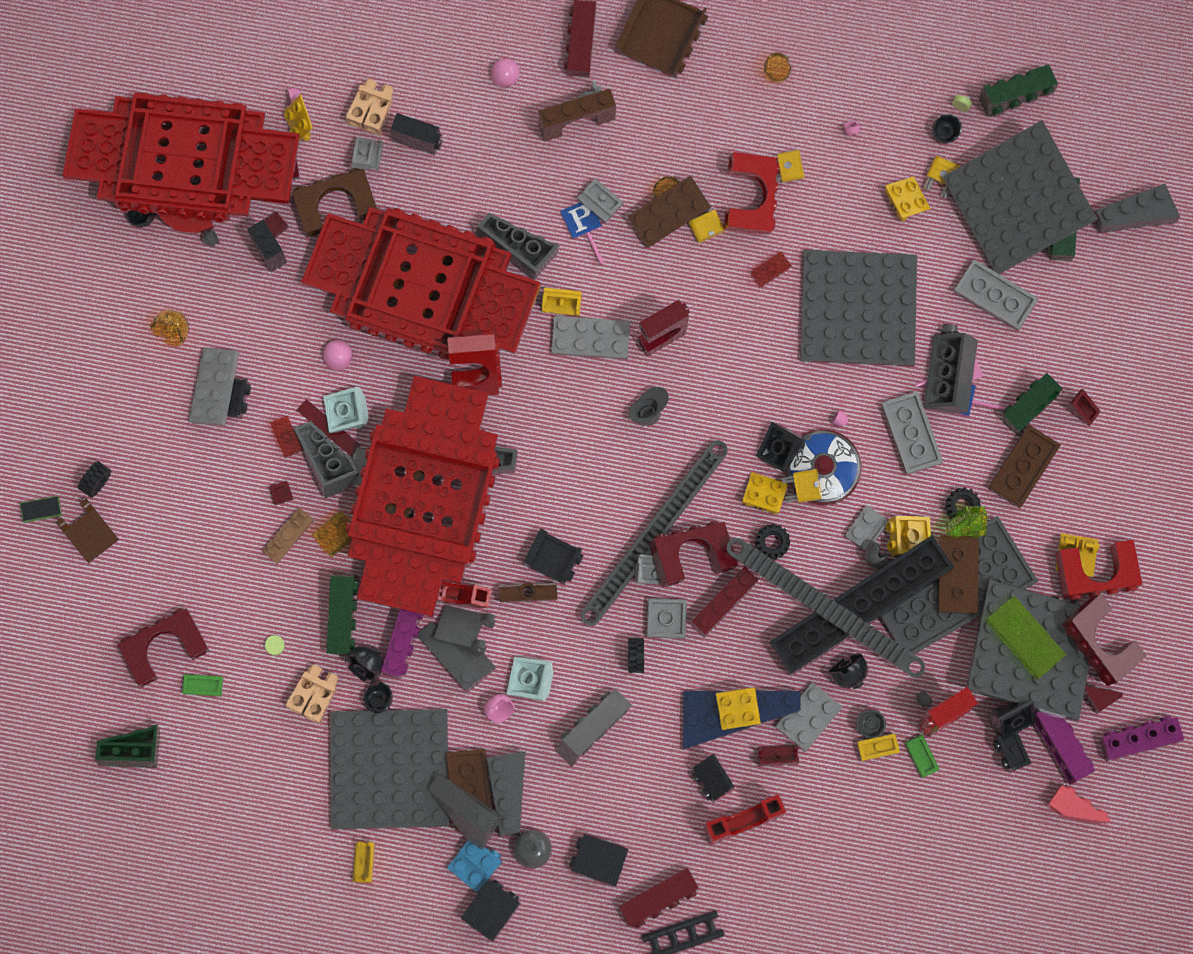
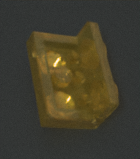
[312,511,352,558]

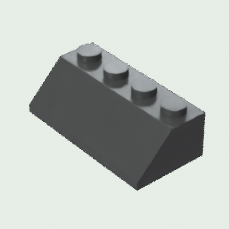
[924,333,978,413]

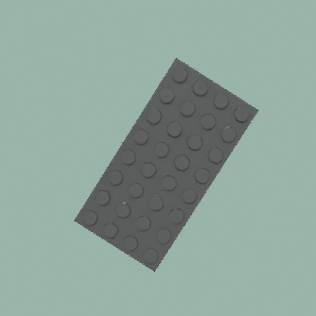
[881,516,1038,654]

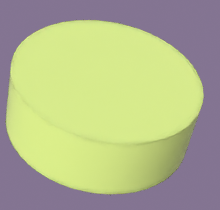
[952,95,972,112]
[265,635,285,656]

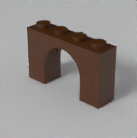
[538,88,616,142]
[292,168,377,238]

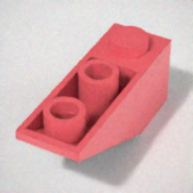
[1046,785,1110,824]

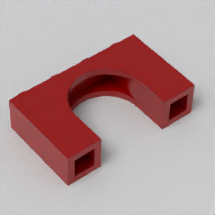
[724,152,779,235]
[448,334,502,395]
[1055,540,1143,601]
[918,687,978,737]
[703,794,786,845]

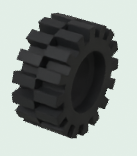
[78,461,112,498]
[945,487,981,524]
[755,524,790,560]
[628,638,644,673]

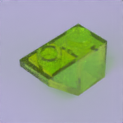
[945,506,987,538]

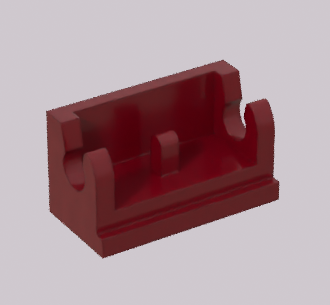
[758,745,799,767]

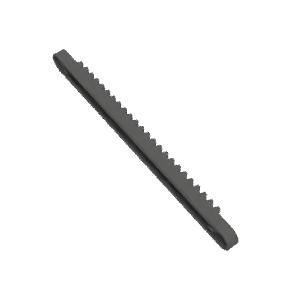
[581,440,728,626]
[727,538,925,678]

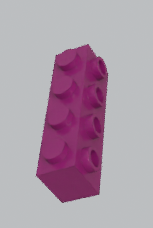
[381,610,424,680]
[1034,711,1095,785]
[1100,715,1184,762]

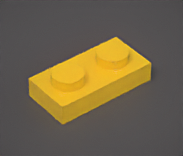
[857,733,900,762]

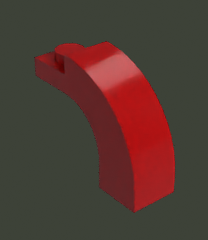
[159,215,215,234]
[437,581,492,608]

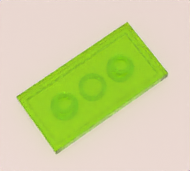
[985,596,1066,680]

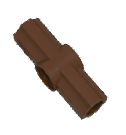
[499,583,558,603]

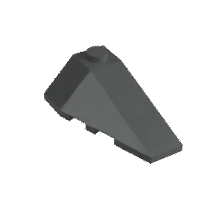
[418,622,496,693]

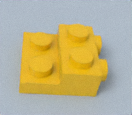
[886,516,931,557]

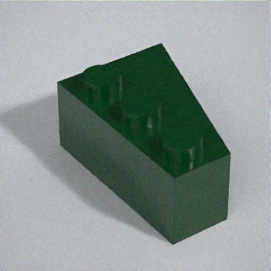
[1001,373,1063,435]
[95,724,160,768]

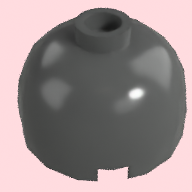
[513,829,552,869]

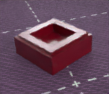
[265,212,289,238]
[269,481,294,506]

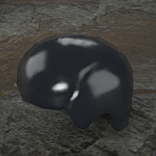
[931,114,962,144]
[126,210,155,228]
[363,682,393,713]

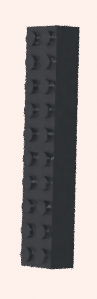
[770,535,954,676]

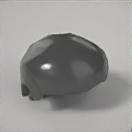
[864,541,891,569]
[856,709,886,739]

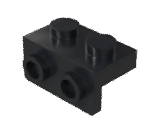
[227,378,251,419]
[992,733,1031,773]

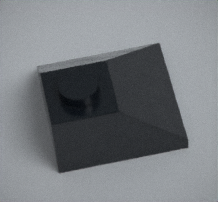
[989,700,1036,740]

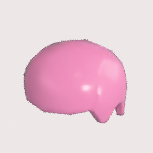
[490,58,520,88]
[323,340,352,371]
[484,694,515,724]

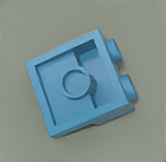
[447,841,502,893]

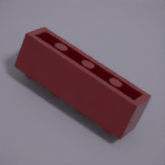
[564,0,596,78]
[691,566,759,638]
[619,868,699,929]

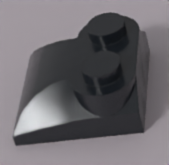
[756,422,805,473]

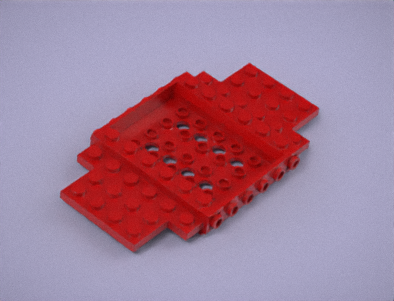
[62,92,300,222]
[301,207,541,360]
[346,376,500,617]

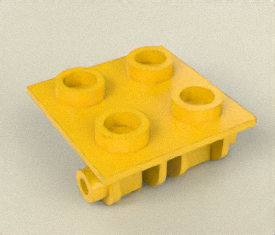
[284,94,313,142]
[885,176,931,222]
[742,472,788,515]
[1055,533,1100,577]
[716,687,761,730]

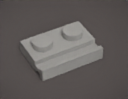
[351,137,383,171]
[577,178,623,224]
[845,505,889,550]
[635,554,673,586]

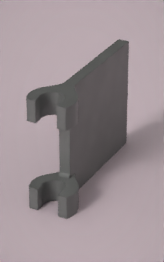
[434,605,495,655]

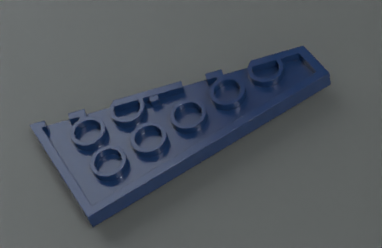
[683,691,801,750]

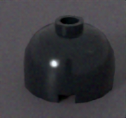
[344,645,384,684]
[829,653,868,689]

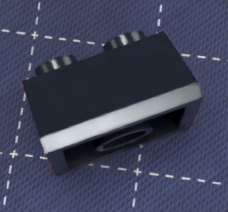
[692,753,735,803]

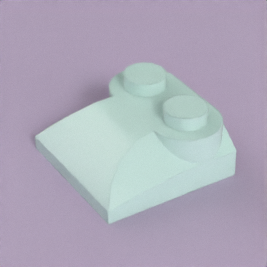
[323,387,369,433]
[506,657,553,701]

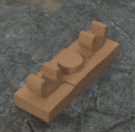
[262,507,315,564]

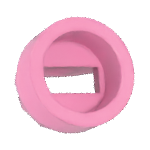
[287,88,301,104]
[844,121,860,137]
[832,410,848,427]

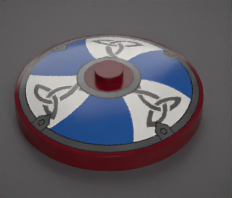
[785,429,862,506]

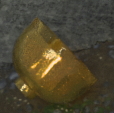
[150,310,190,347]

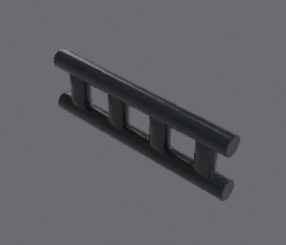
[641,910,725,954]

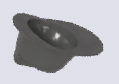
[629,387,669,427]

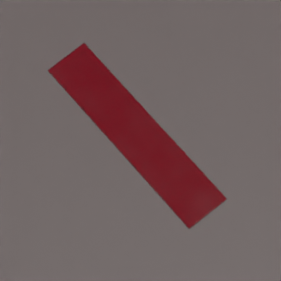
[297,399,360,456]

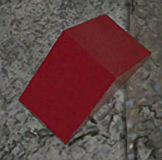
[1066,389,1101,426]
[1084,686,1123,714]

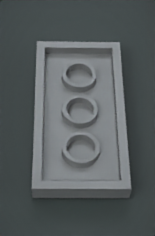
[954,259,1039,331]
[552,316,630,360]
[189,348,240,426]
[881,391,943,475]

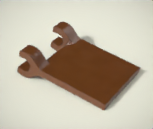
[56,498,119,564]

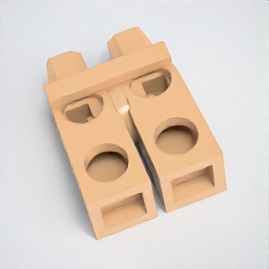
[346,78,393,136]
[286,664,338,725]

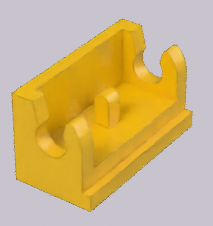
[542,287,582,316]
[353,842,375,883]

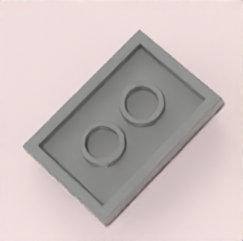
[775,682,842,752]

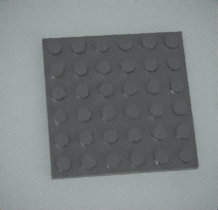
[943,120,1098,275]
[800,250,917,366]
[966,580,1097,722]
[330,709,449,830]

